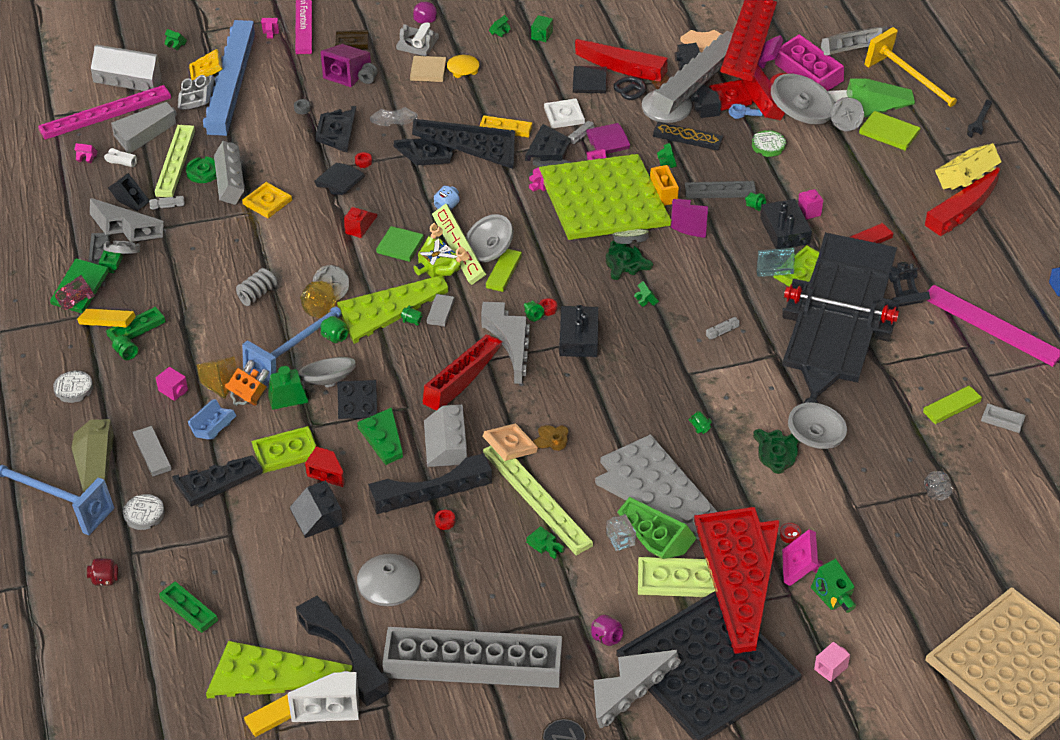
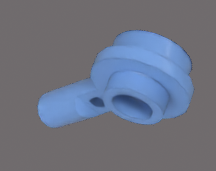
[729,104,762,119]

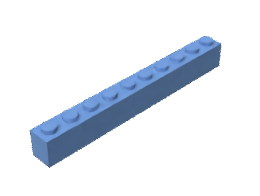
[203,20,255,136]

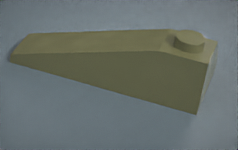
[71,419,114,493]

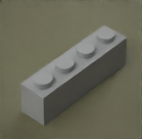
[214,141,244,205]

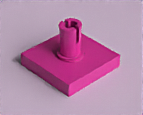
[782,529,823,586]

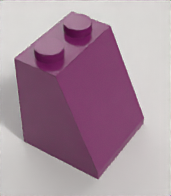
[321,44,371,87]

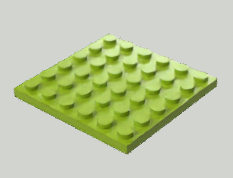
[539,154,671,240]

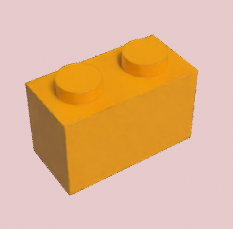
[650,165,679,206]

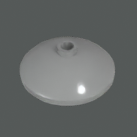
[642,89,692,123]
[466,214,514,262]
[298,357,356,387]
[788,403,847,449]
[357,554,420,606]

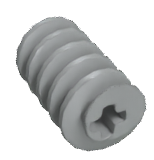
[236,268,277,306]

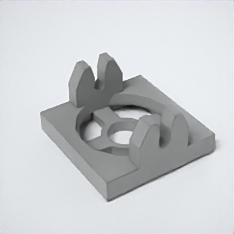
[396,24,439,56]

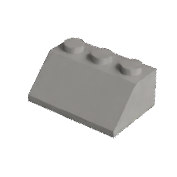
[424,404,467,467]

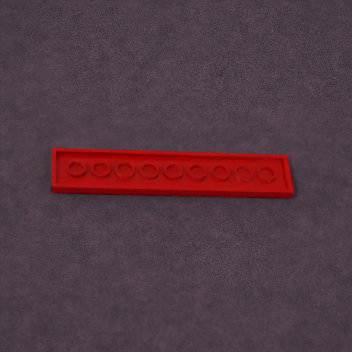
[720,0,777,82]

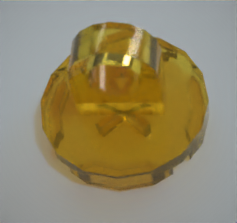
[300,281,336,318]

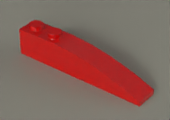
[575,39,668,82]
[741,64,785,120]
[925,167,1000,236]
[422,334,502,411]

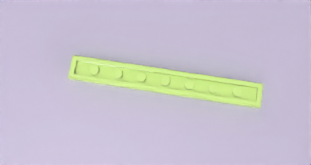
[483,445,593,555]

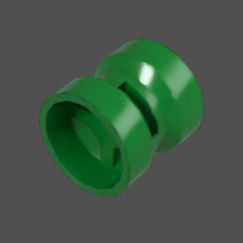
[112,335,138,361]

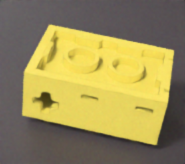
[935,143,1001,190]

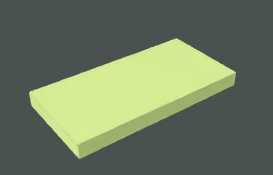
[638,557,715,597]

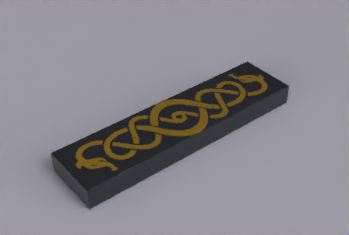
[653,122,723,151]

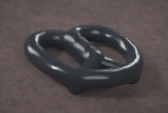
[613,76,646,100]

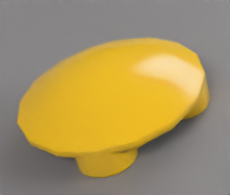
[447,55,479,78]

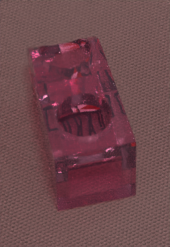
[55,275,95,310]

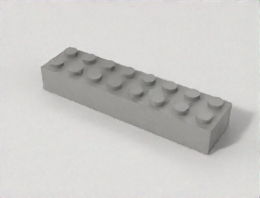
[383,627,562,688]

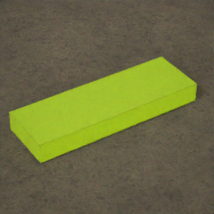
[486,249,522,292]
[923,386,982,424]

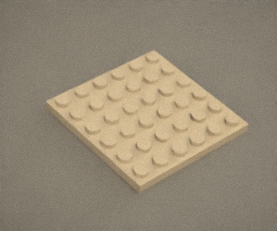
[925,587,1060,740]

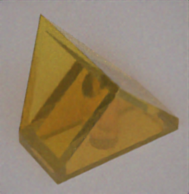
[196,356,237,399]

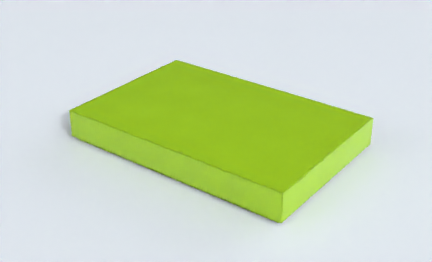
[859,111,920,151]
[773,245,819,287]
[251,426,316,474]

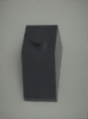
[108,173,150,211]

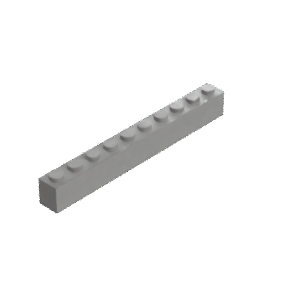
[651,31,733,115]

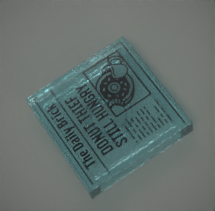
[757,248,795,277]

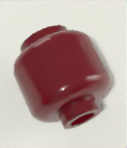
[87,558,118,586]

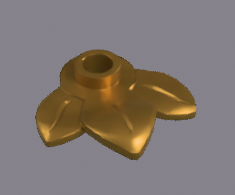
[533,425,569,451]

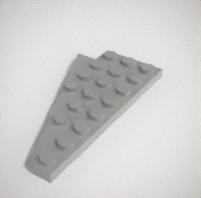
[595,434,717,540]

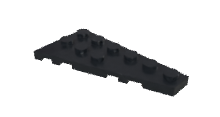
[412,119,515,169]

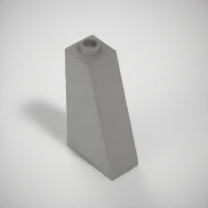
[111,102,177,154]

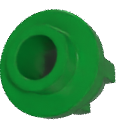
[745,193,767,211]
[523,300,544,322]
[401,305,423,326]
[688,411,712,434]

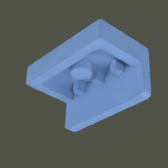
[188,399,236,440]

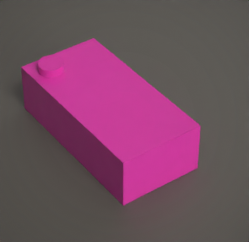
[775,34,844,91]

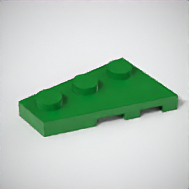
[357,407,403,465]

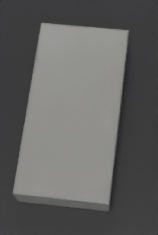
[427,294,454,327]
[981,404,1026,433]

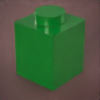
[531,15,553,42]

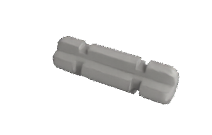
[568,121,594,144]
[149,196,185,210]
[706,317,740,340]

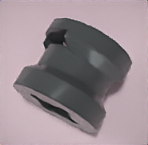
[358,63,378,84]

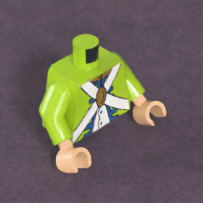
[414,223,469,278]

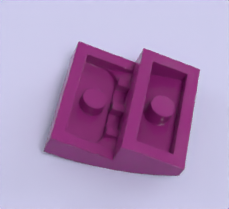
[758,35,784,69]
[586,123,630,154]
[671,199,708,238]

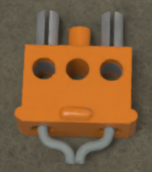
[225,360,269,406]

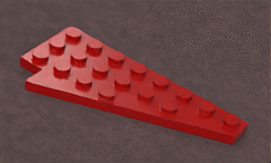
[694,507,779,654]

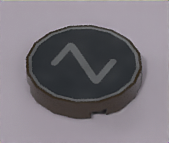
[542,718,587,740]

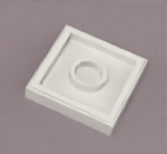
[544,99,585,129]

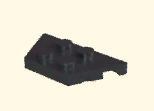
[316,106,357,152]
[525,124,571,161]
[393,138,455,166]

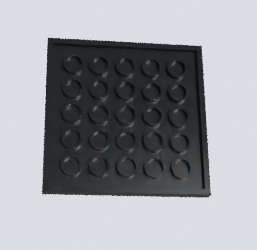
[616,591,802,740]

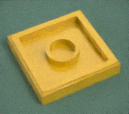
[189,49,223,81]
[242,182,292,219]

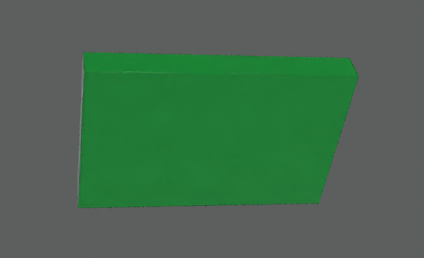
[50,258,109,313]

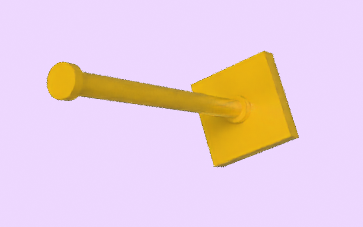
[864,27,957,107]

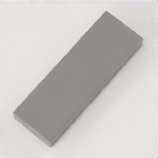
[133,426,171,477]

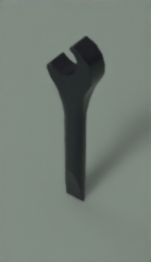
[967,99,993,138]

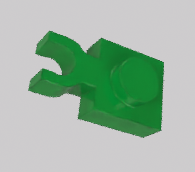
[526,526,564,560]

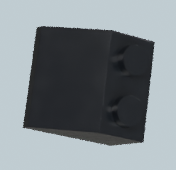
[290,481,343,538]

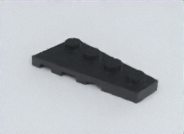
[172,455,263,507]

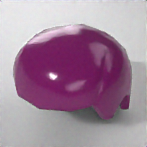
[413,1,437,23]

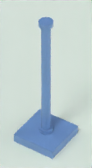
[242,306,342,388]
[0,465,114,535]

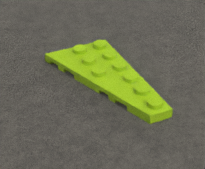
[337,275,448,344]
[206,641,353,698]

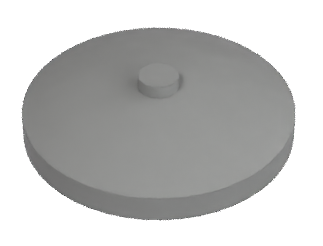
[771,74,835,124]

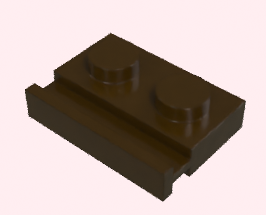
[335,30,368,50]

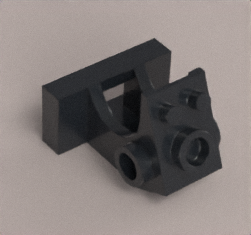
[889,262,930,307]

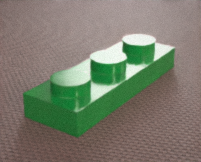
[106,307,166,342]
[159,581,218,633]

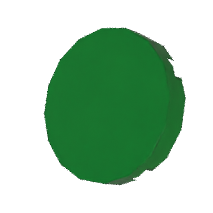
[186,157,217,183]

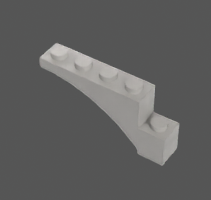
[821,26,887,55]
[481,302,530,384]

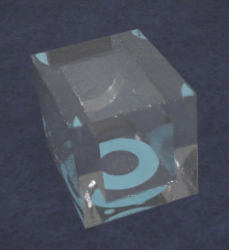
[606,514,636,551]

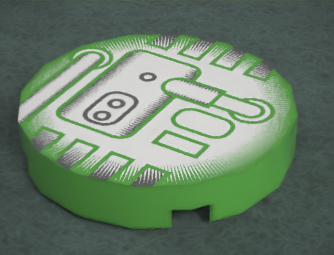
[752,130,786,157]

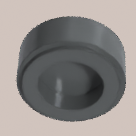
[294,99,311,114]

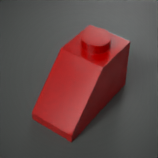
[344,207,377,238]
[305,446,345,487]

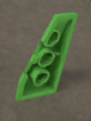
[846,79,915,117]
[617,497,697,559]

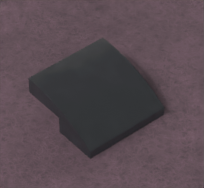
[573,66,607,94]
[314,163,365,195]

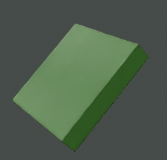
[376,226,424,262]

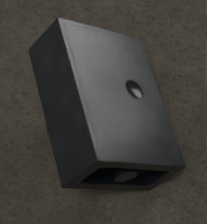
[760,199,812,250]
[559,305,599,357]

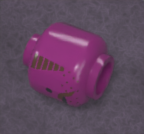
[591,615,623,646]

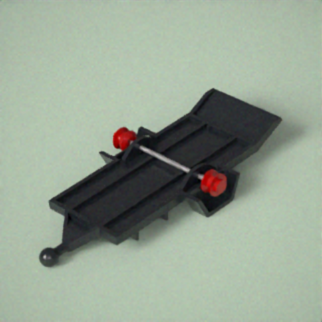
[782,232,900,403]

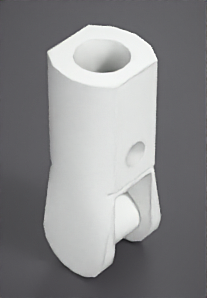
[412,22,430,48]
[104,148,137,167]

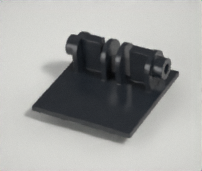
[337,380,377,419]

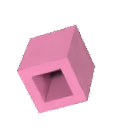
[814,642,850,682]

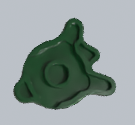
[606,240,653,280]
[753,429,800,474]

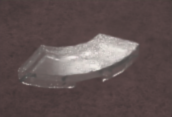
[370,107,418,126]

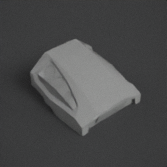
[178,75,215,110]

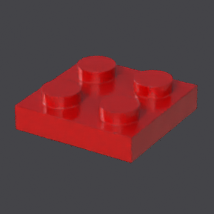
[709,79,752,111]

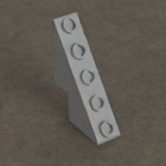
[90,198,164,242]
[594,650,681,728]

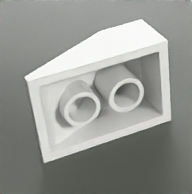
[288,671,359,722]

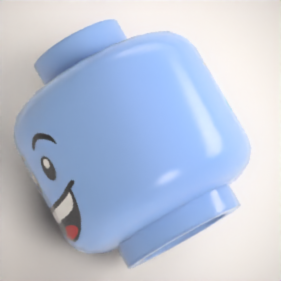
[434,186,460,210]

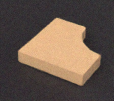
[681,30,722,53]

